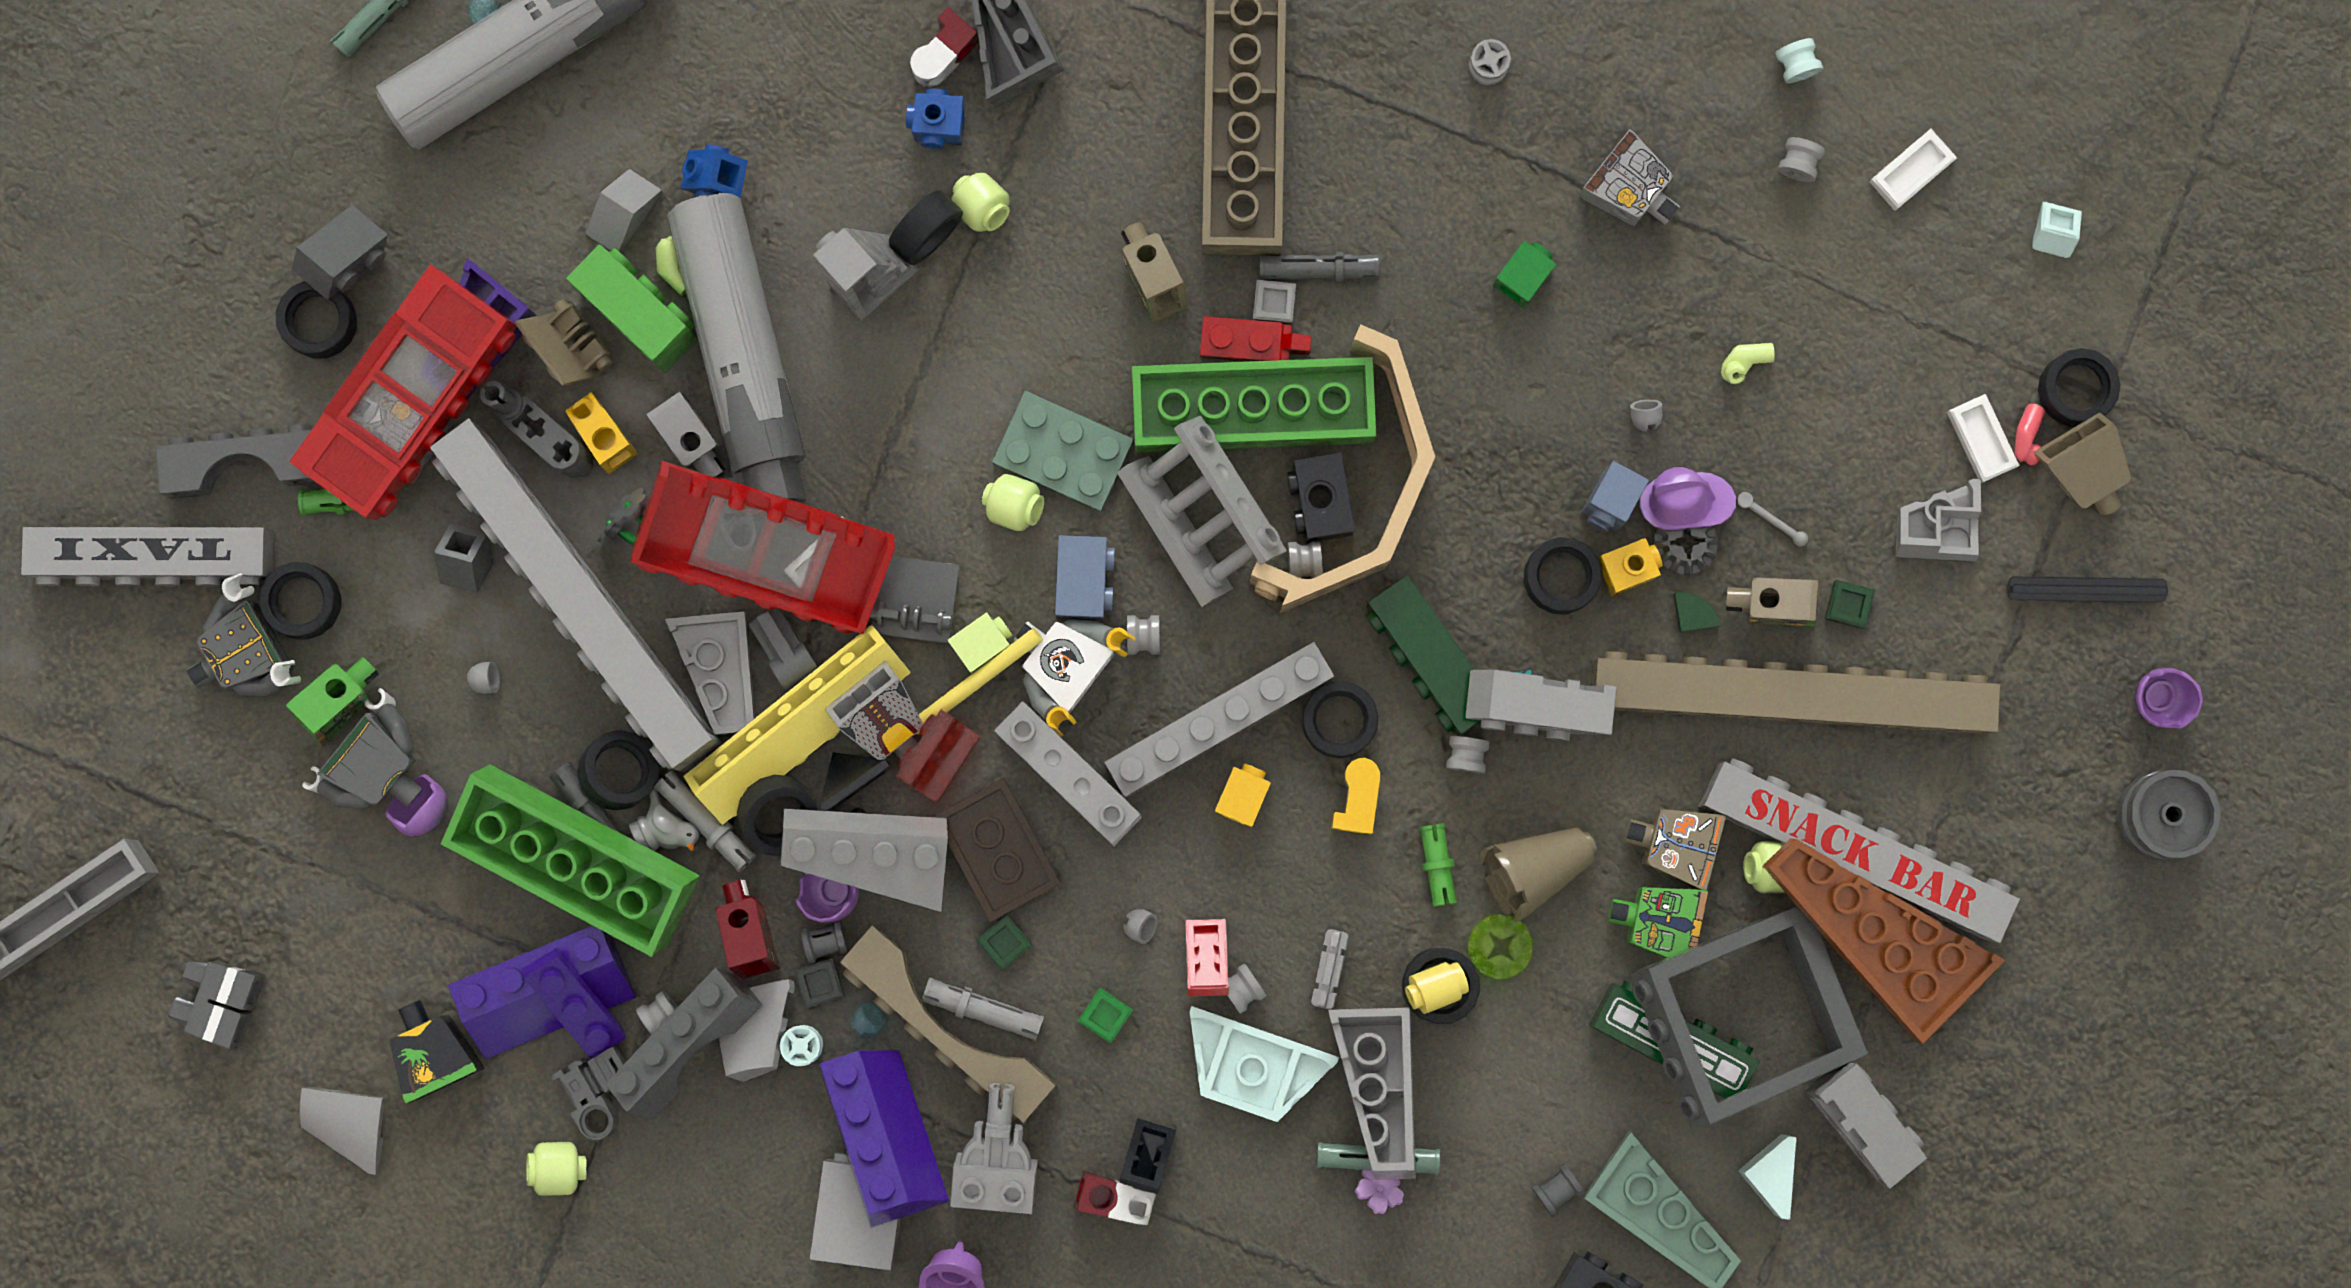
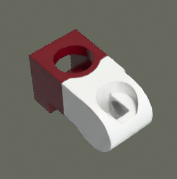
[910,7,979,87]
[1074,1171,1156,1225]

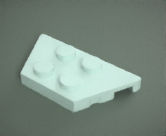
[1190,1006,1339,1122]

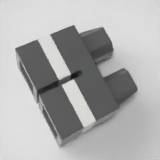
[168,961,266,1049]

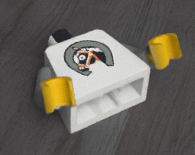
[1014,619,1136,737]

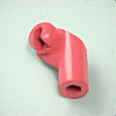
[2014,404,2046,466]

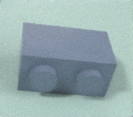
[1581,461,1649,533]
[1055,535,1115,621]

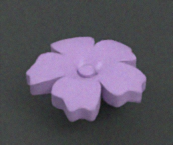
[1355,1170,1404,1214]

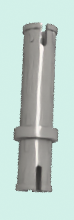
[654,770,757,873]
[921,977,1044,1041]

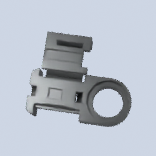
[551,1045,627,1140]

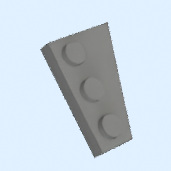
[665,611,755,735]

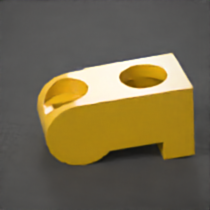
[565,392,638,474]
[1331,758,1380,835]

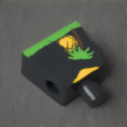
[390,1000,485,1103]

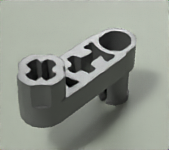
[480,381,594,478]

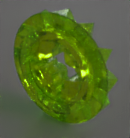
[1468,914,1533,979]

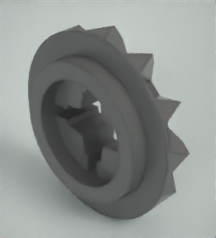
[1654,526,1719,575]

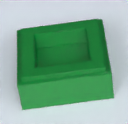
[1078,987,1133,1043]

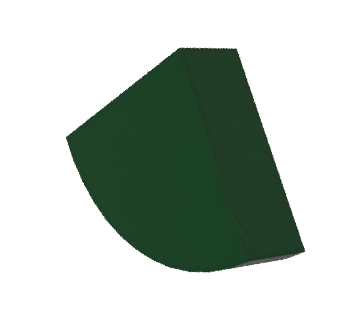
[1673,592,1721,633]

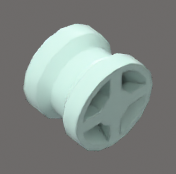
[1775,38,1824,83]
[780,1025,824,1066]

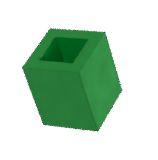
[1492,240,1556,309]

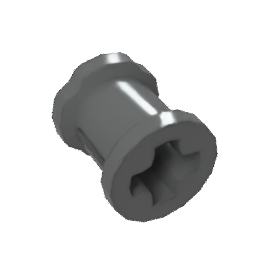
[801,920,849,964]
[1531,1164,1586,1217]

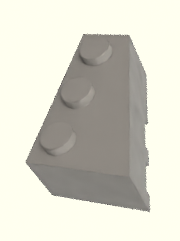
[1465,670,1617,741]
[1804,1063,1927,1189]

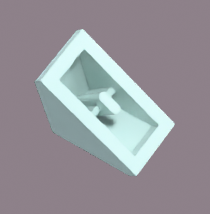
[1738,1134,1796,1219]

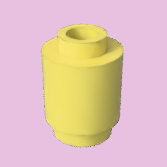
[1405,962,1469,1014]

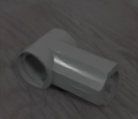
[749,607,819,692]

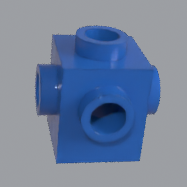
[906,88,965,149]
[680,144,748,198]

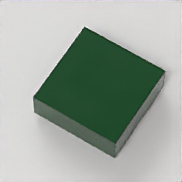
[1825,580,1875,629]
[976,914,1033,971]

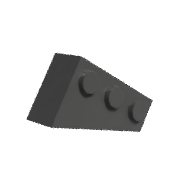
[972,0,1064,107]

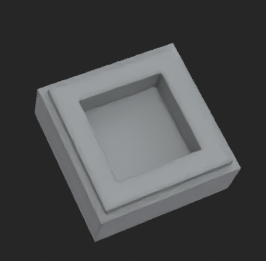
[1253,280,1296,325]

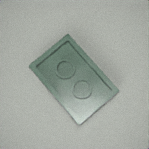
[992,391,1134,513]

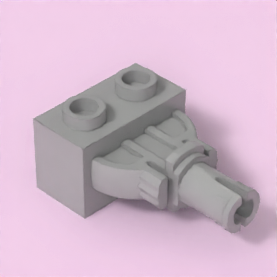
[950,1083,1038,1214]

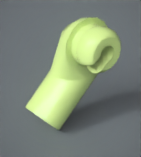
[656,236,686,296]
[1721,343,1774,385]

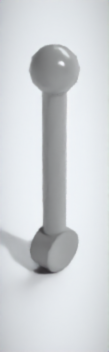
[1736,492,1809,547]

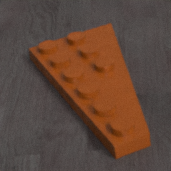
[1762,838,2005,1044]

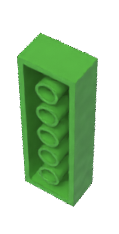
[1132,357,1376,453]
[441,764,700,957]

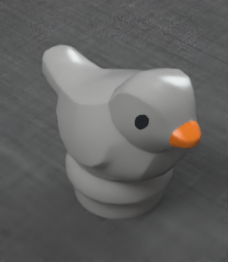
[629,789,699,851]

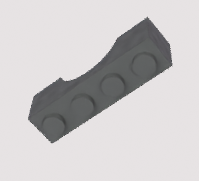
[156,424,317,499]
[605,967,762,1120]

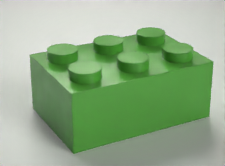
[566,244,698,374]

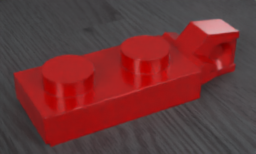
[1200,316,1311,362]

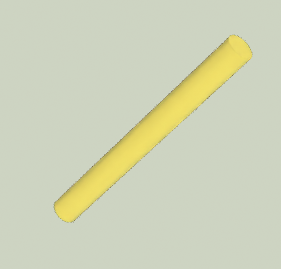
[916,628,1043,735]

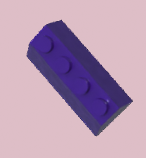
[448,926,636,1059]
[820,1050,949,1228]

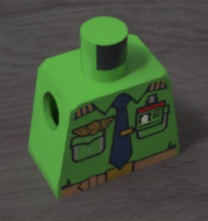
[286,657,379,747]
[1608,887,1708,959]

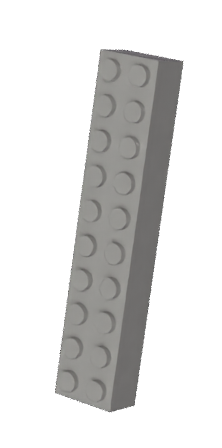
[430,418,723,773]

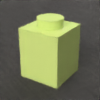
[948,612,1013,674]

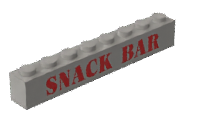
[1698,758,2020,943]

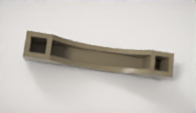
[840,925,1056,1123]

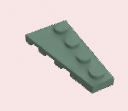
[1583,1131,1741,1288]

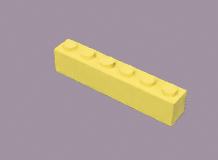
[683,624,911,825]

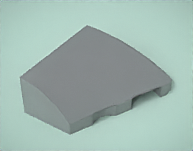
[1895,479,1981,561]
[719,979,795,1082]
[300,1087,386,1175]

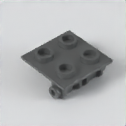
[870,556,960,644]

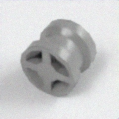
[1469,39,1511,86]
[1777,137,1825,182]
[1287,540,1323,579]
[1127,615,1160,655]
[1446,736,1490,774]
[1227,963,1267,1014]
[636,990,678,1035]

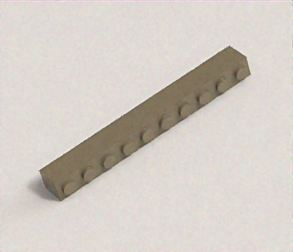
[1591,652,2000,734]

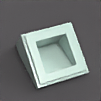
[2032,202,2082,258]

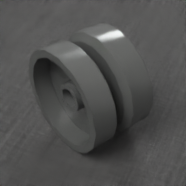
[2116,770,2221,860]

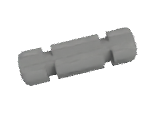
[1311,929,1349,1009]

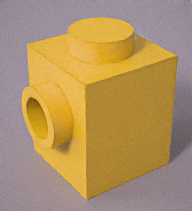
[1598,538,1663,596]

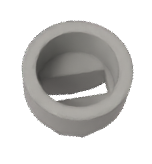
[1630,400,1663,432]
[467,661,501,694]
[1123,909,1158,944]

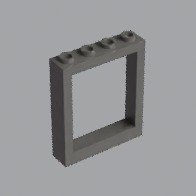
[1630,905,1868,1128]

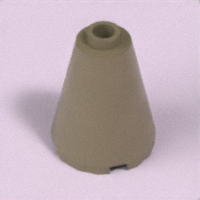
[1480,828,1597,922]

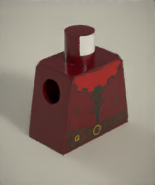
[716,880,780,980]

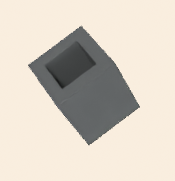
[434,523,493,593]

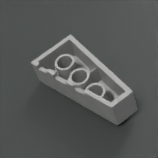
[813,228,920,321]
[781,809,948,912]
[1328,1008,1416,1180]

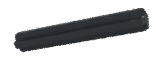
[2007,576,2168,602]

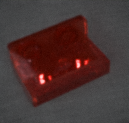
[896,709,980,802]

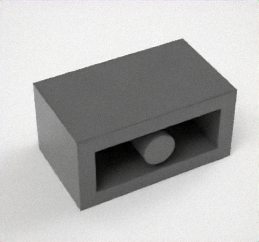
[292,205,388,300]

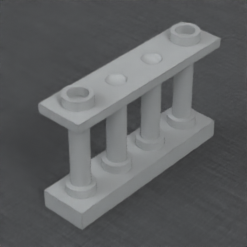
[1117,416,1287,607]
[994,701,1142,847]

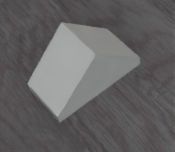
[585,169,663,253]

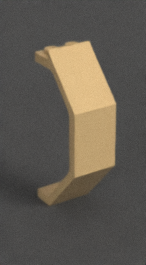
[1249,324,1435,613]

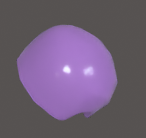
[2134,668,2203,729]
[385,775,448,837]
[796,873,859,923]

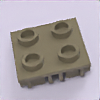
[514,299,613,386]

